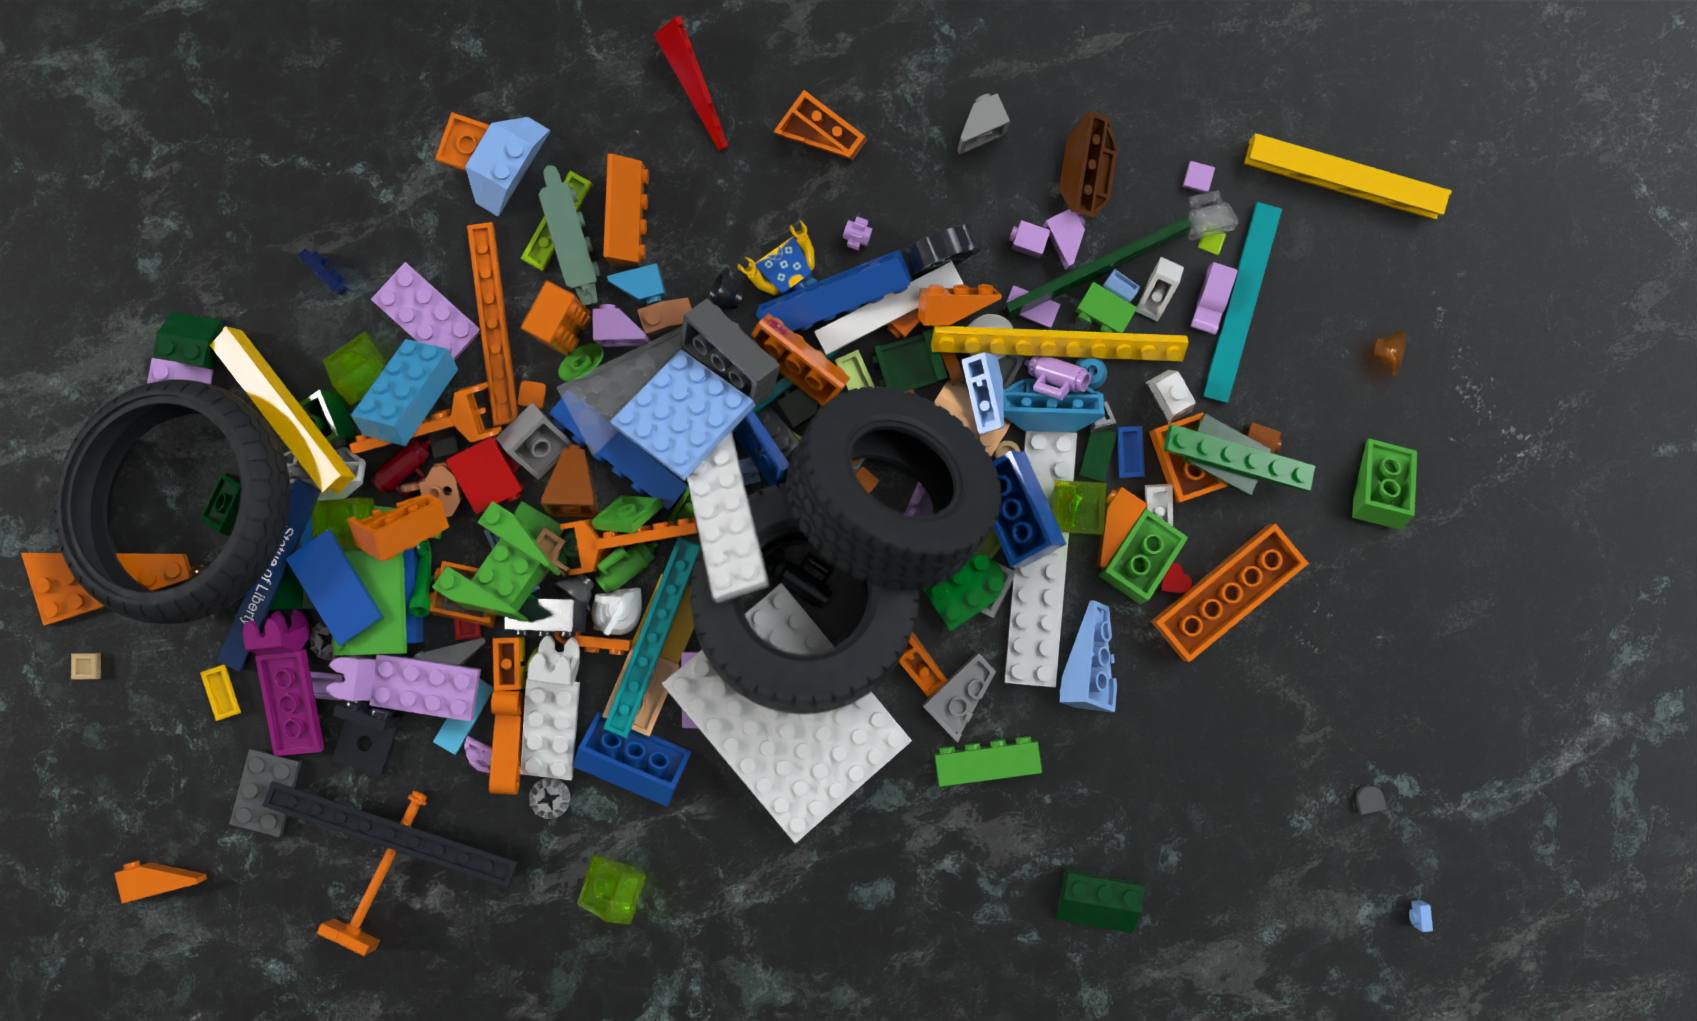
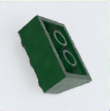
[1056,868,1145,933]

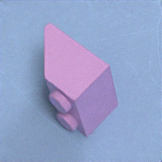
[593,304,651,347]

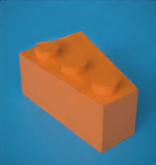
[774,90,867,160]

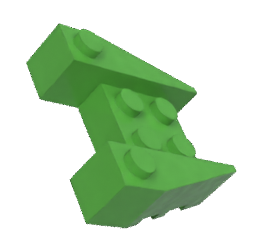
[432,501,560,622]

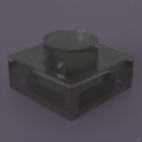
[428,427,461,459]

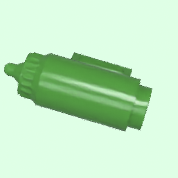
[595,542,658,594]

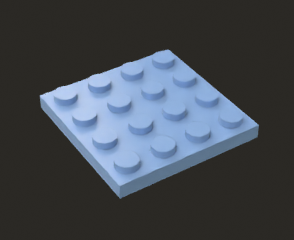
[610,349,756,480]

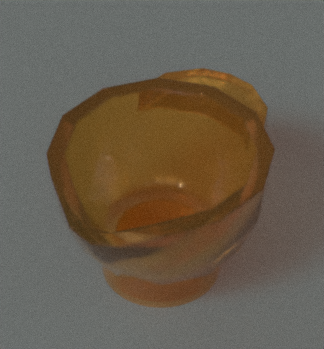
[1374,329,1407,376]

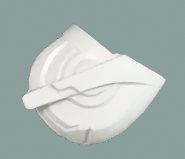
[591,588,642,635]

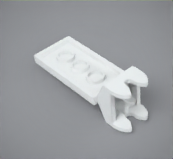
[520,636,580,780]

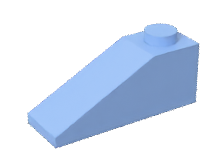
[962,352,1004,435]

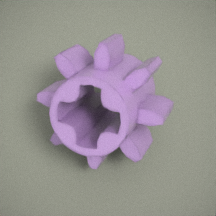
[842,217,873,250]

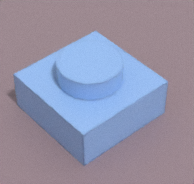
[1409,900,1433,932]

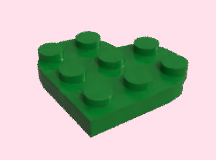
[923,555,1005,631]

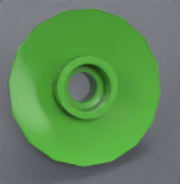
[558,343,604,382]

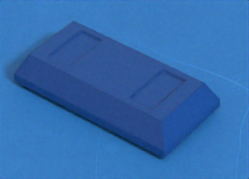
[1117,426,1145,478]

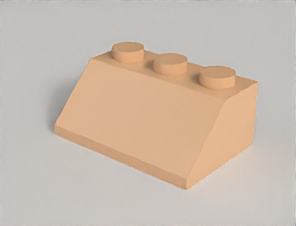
[934,379,1012,457]

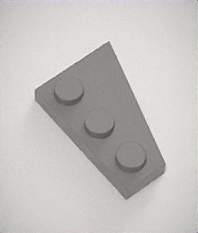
[922,652,996,743]

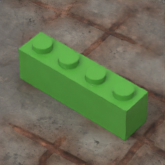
[934,736,1042,787]

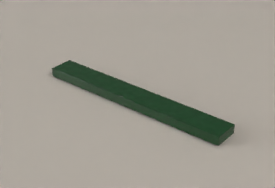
[1004,218,1192,320]

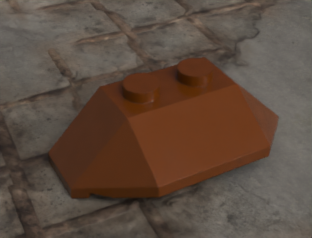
[1059,111,1118,218]

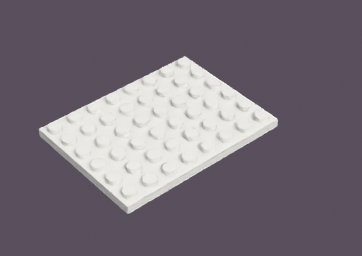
[661,583,912,844]

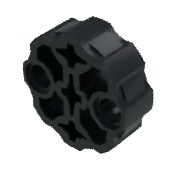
[902,224,980,279]

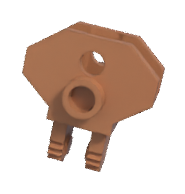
[400,462,463,517]

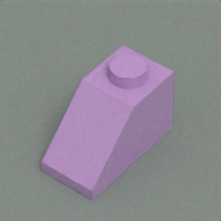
[1043,209,1086,270]
[147,358,214,384]

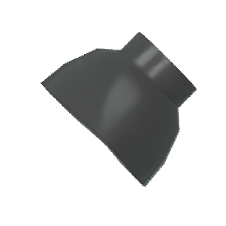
[553,574,595,615]

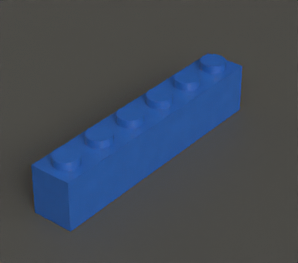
[756,249,911,331]
[549,390,688,511]

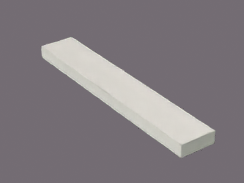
[814,261,964,355]

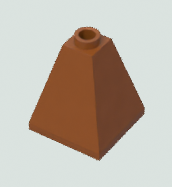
[541,445,600,518]

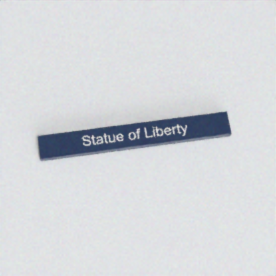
[217,479,321,672]

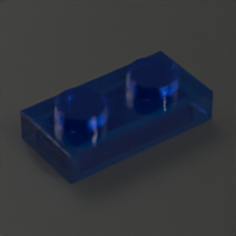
[298,248,348,295]

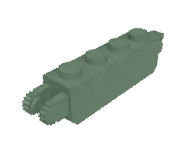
[539,165,600,306]

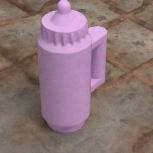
[1024,356,1091,400]

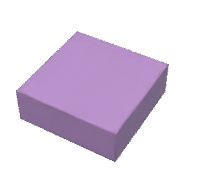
[1183,161,1215,194]

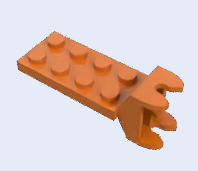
[349,382,502,454]
[560,517,699,575]

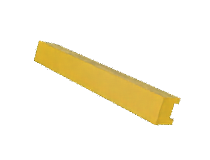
[1244,133,1452,220]
[210,326,356,494]

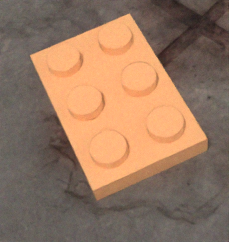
[602,645,680,736]

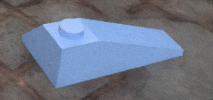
[1060,600,1117,712]

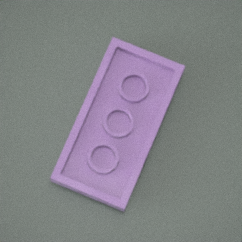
[371,262,481,361]

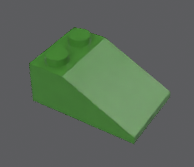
[1352,439,1417,530]
[1098,509,1188,604]

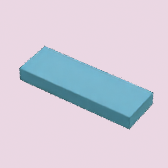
[433,678,494,755]

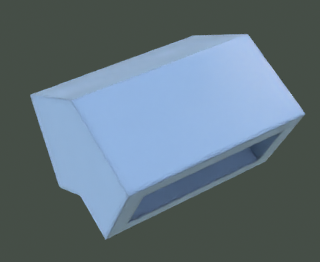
[1102,269,1140,303]

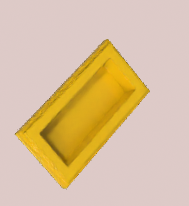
[200,665,241,721]

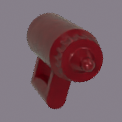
[371,439,432,500]

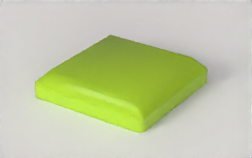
[1197,227,1226,255]

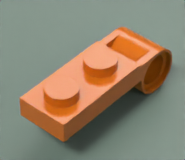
[554,631,633,655]

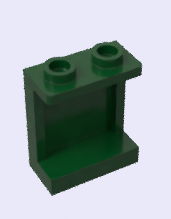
[871,329,948,392]

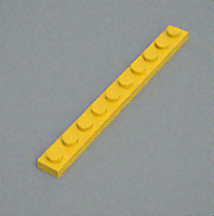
[931,326,1189,361]

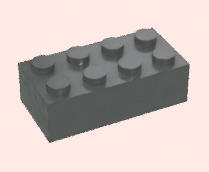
[680,299,780,410]

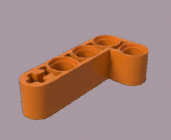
[489,690,525,795]

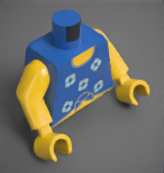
[738,220,815,296]

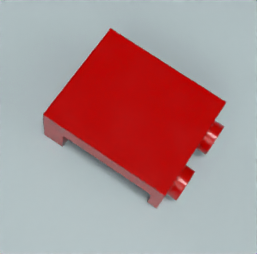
[446,435,524,514]

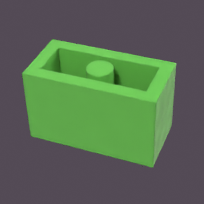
[1075,282,1137,333]

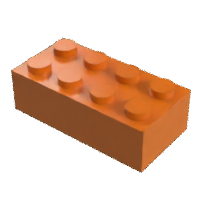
[521,281,591,356]

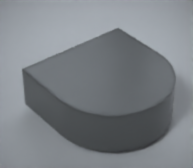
[1356,785,1387,815]

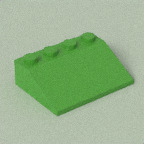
[331,550,407,655]

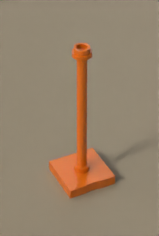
[317,790,427,956]

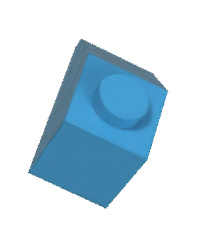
[607,263,667,305]

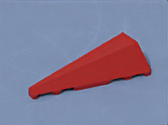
[654,16,729,151]

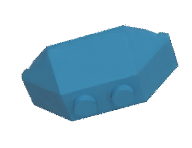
[1003,379,1105,432]

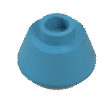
[1074,358,1107,390]

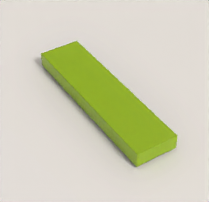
[520,171,593,272]

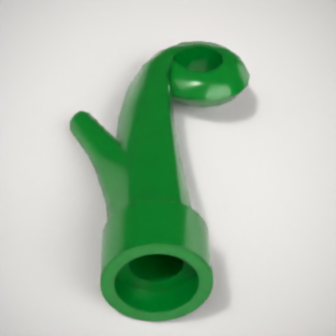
[408,539,434,617]

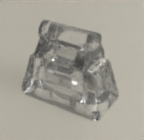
[1188,190,1239,240]

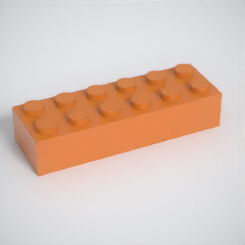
[1151,524,1309,662]

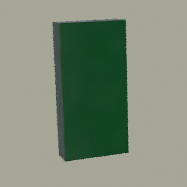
[1078,429,1117,482]

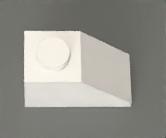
[1136,257,1184,321]

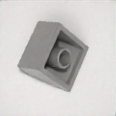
[958,93,1010,155]
[496,403,575,480]

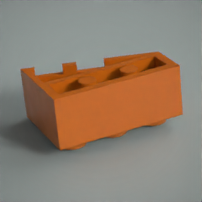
[347,494,449,562]

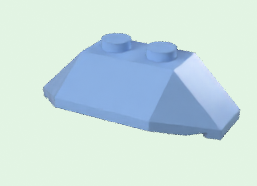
[465,117,550,217]

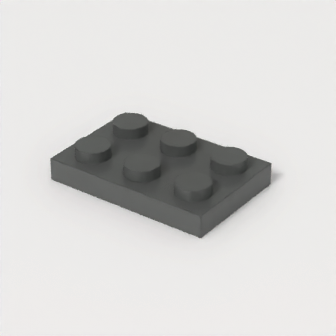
[230,748,302,837]

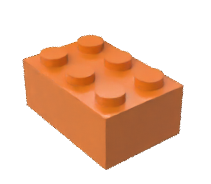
[1149,413,1228,504]

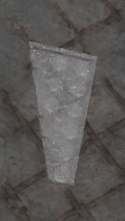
[557,326,693,457]

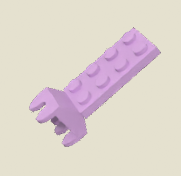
[326,654,481,721]

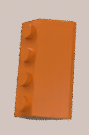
[603,154,649,267]

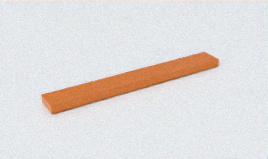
[467,222,519,426]

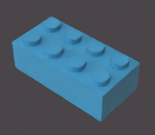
[351,339,458,446]

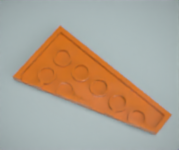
[21,553,192,626]

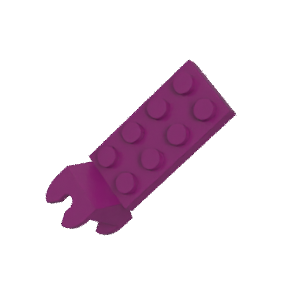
[243,609,324,756]

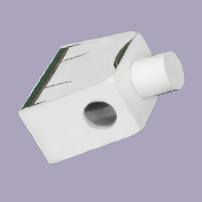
[1145,370,1196,424]

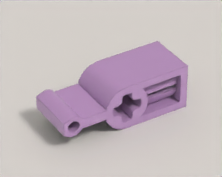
[1190,262,1238,335]

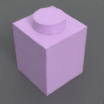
[1009,220,1050,259]

